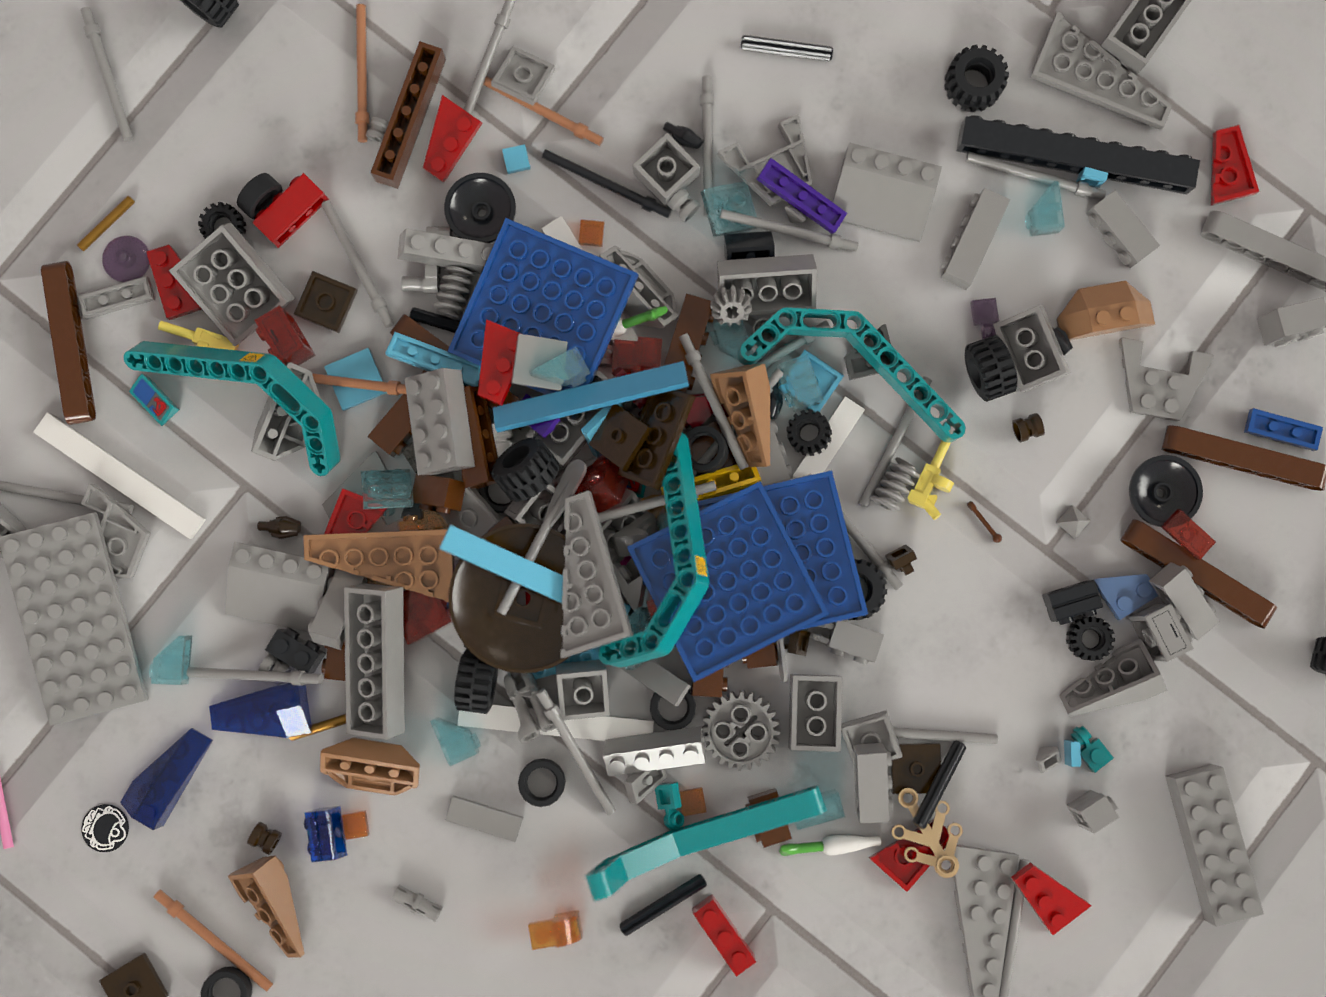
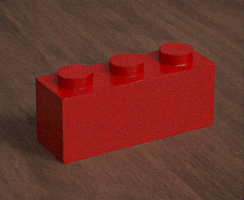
[252,173,329,248]
[692,894,756,977]

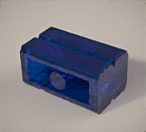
[304,806,348,863]

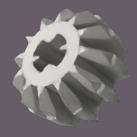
[710,284,752,328]

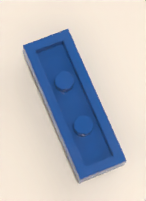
[1244,408,1323,451]

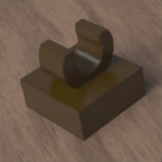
[885,545,917,576]
[784,630,811,656]

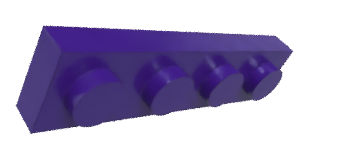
[756,158,847,234]

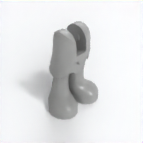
[504,673,556,742]

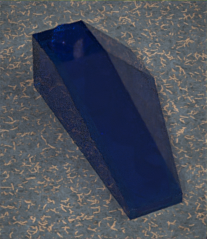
[209,683,313,738]
[120,728,213,830]

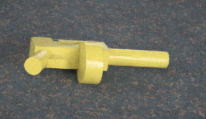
[158,321,239,350]
[907,440,954,520]

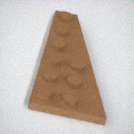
[303,530,454,602]

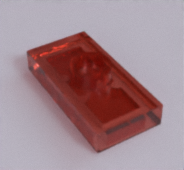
[1161,509,1216,560]

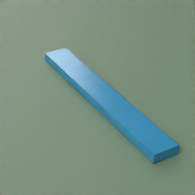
[493,361,689,433]

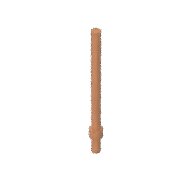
[355,4,370,143]
[483,76,604,146]
[312,373,407,396]
[153,889,273,992]

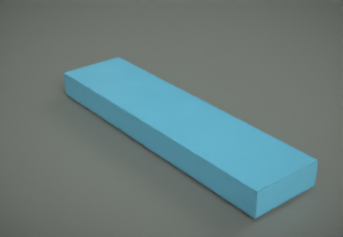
[385,332,481,387]

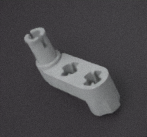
[401,227,453,294]

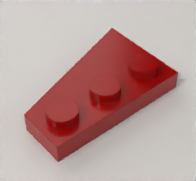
[423,95,483,182]
[1211,125,1260,206]
[146,244,202,320]
[478,319,521,406]
[324,488,389,534]
[868,819,953,892]
[1011,862,1092,935]

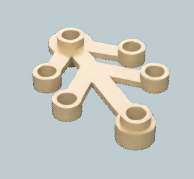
[891,788,963,878]

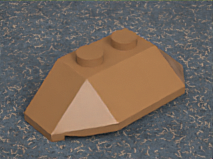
[1057,280,1155,340]
[320,738,420,796]

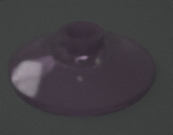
[102,236,150,282]

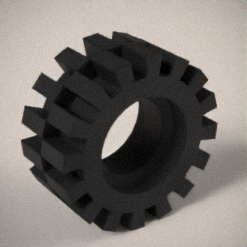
[198,202,246,239]
[786,409,832,456]
[1066,617,1115,661]

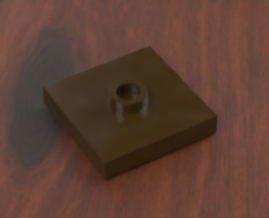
[294,271,358,333]
[589,404,652,471]
[891,743,941,794]
[99,953,169,997]

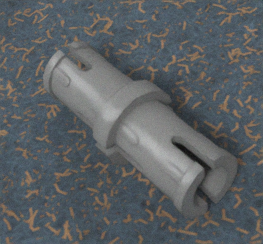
[391,885,443,922]

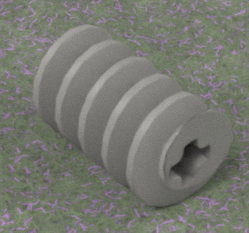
[433,266,474,320]
[871,457,920,510]

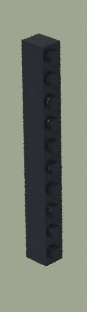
[956,115,1200,195]

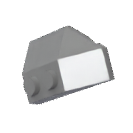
[599,246,679,329]
[251,361,321,461]

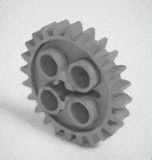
[702,690,781,771]

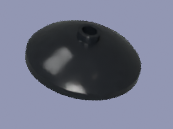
[444,173,516,243]
[1129,455,1203,528]

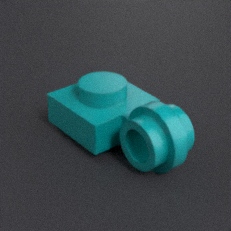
[1071,726,1114,773]
[655,782,684,830]

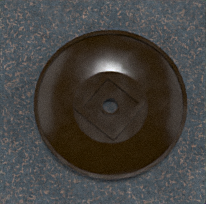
[449,523,570,673]

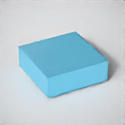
[502,144,531,174]
[1076,167,1108,188]
[1064,740,1081,767]

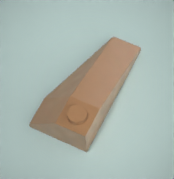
[710,363,770,467]
[228,855,305,958]

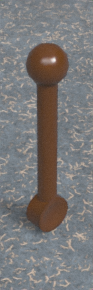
[967,501,1002,543]

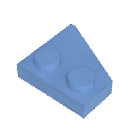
[1094,574,1158,620]

